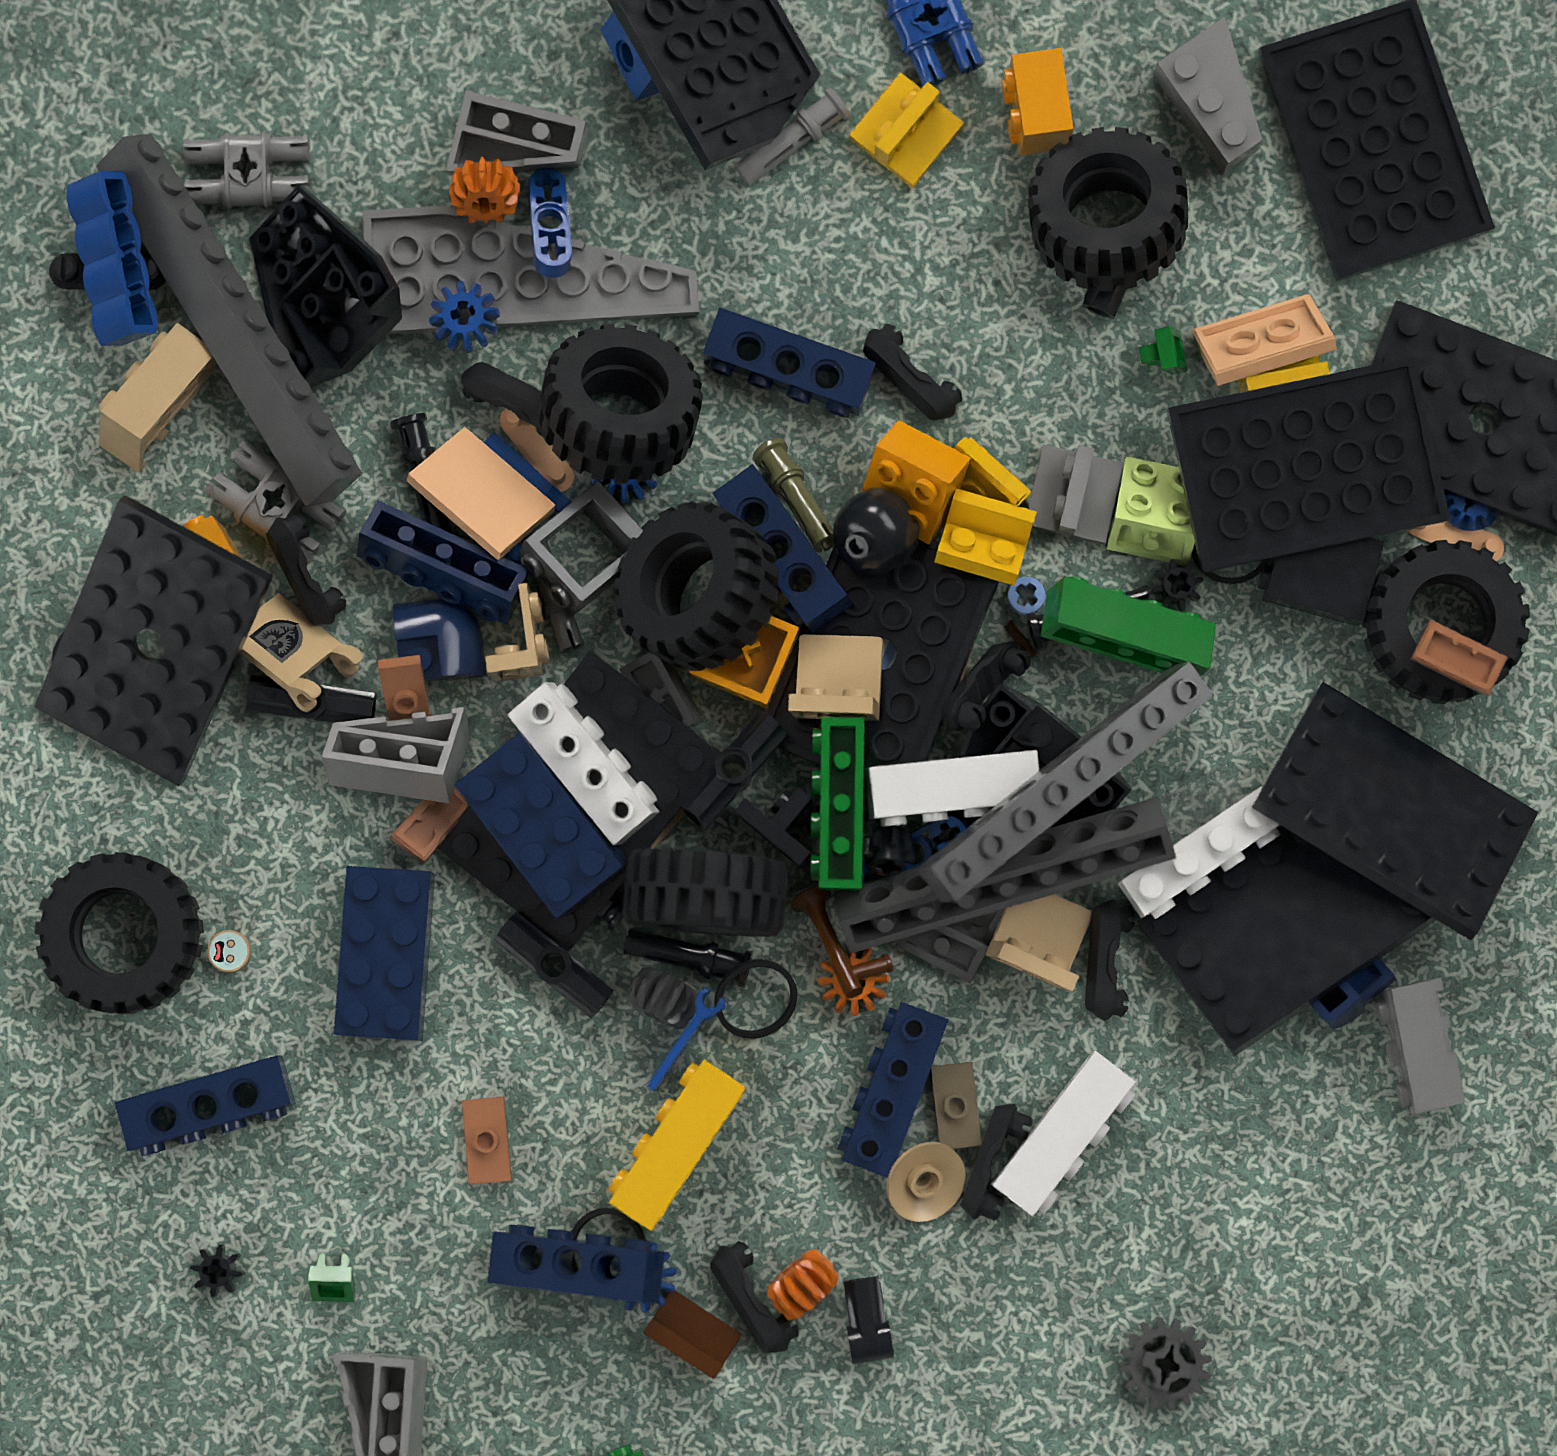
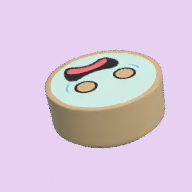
[208,930,251,973]

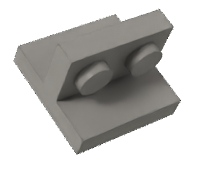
[1028,444,1124,545]

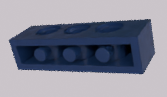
[702,307,876,418]
[712,464,853,632]
[114,1055,296,1157]
[487,1224,665,1303]

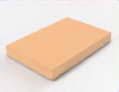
[1192,294,1337,386]
[407,427,556,560]

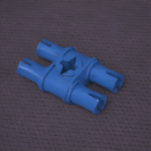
[886,0,985,87]

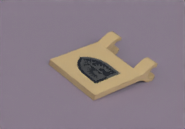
[240,593,363,712]

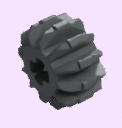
[626,967,698,1029]

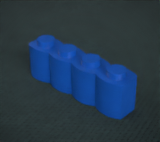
[67,171,158,346]

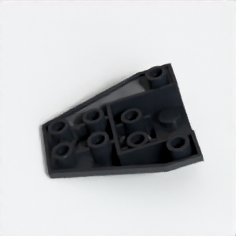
[249,185,402,388]
[932,683,1132,844]

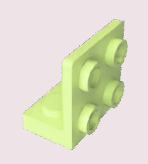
[1107,457,1195,566]

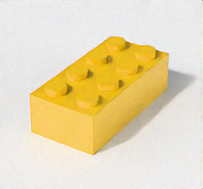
[607,1059,747,1231]

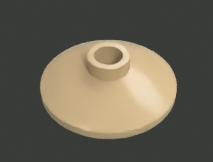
[886,1142,966,1222]

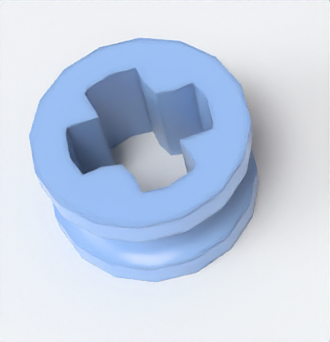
[1007,576,1045,616]

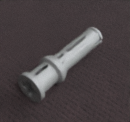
[734,87,851,187]

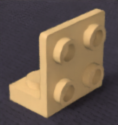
[485,583,550,682]
[788,634,883,721]
[985,894,1092,991]

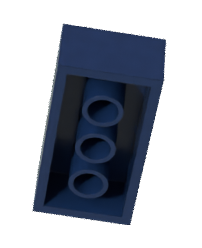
[454,732,627,919]
[334,866,435,1041]

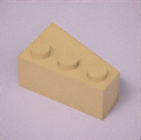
[98,323,216,473]

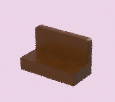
[643,1290,741,1380]

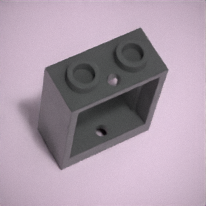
[518,482,643,615]

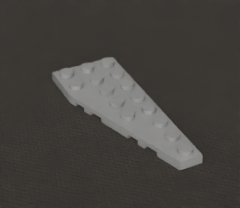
[362,206,699,335]

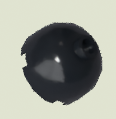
[833,488,919,575]

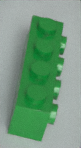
[1041,576,1216,676]
[811,717,864,891]

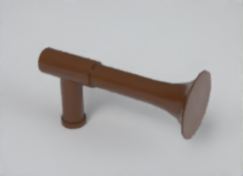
[791,886,893,999]

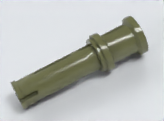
[752,438,835,553]

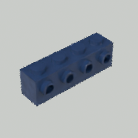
[357,500,529,625]
[837,1002,949,1178]

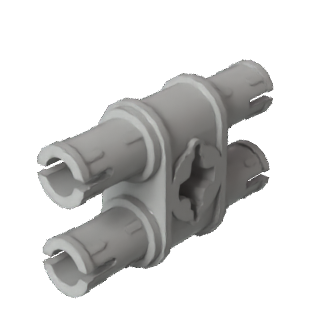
[184,131,311,210]
[206,439,346,565]

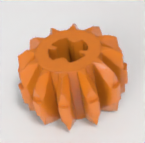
[449,156,520,225]
[818,948,889,1016]
[767,1249,838,1320]

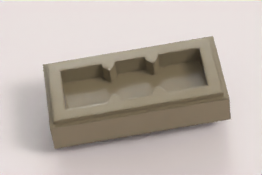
[930,1062,982,1149]

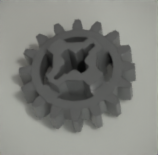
[1119,1317,1212,1411]

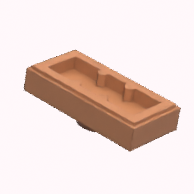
[1410,620,1507,696]
[378,655,432,721]
[391,787,470,865]
[462,1096,512,1185]

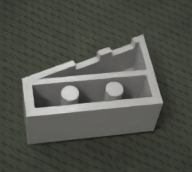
[1153,17,1262,174]
[446,90,590,177]
[321,707,471,803]
[1375,977,1465,1114]
[332,1351,428,1456]

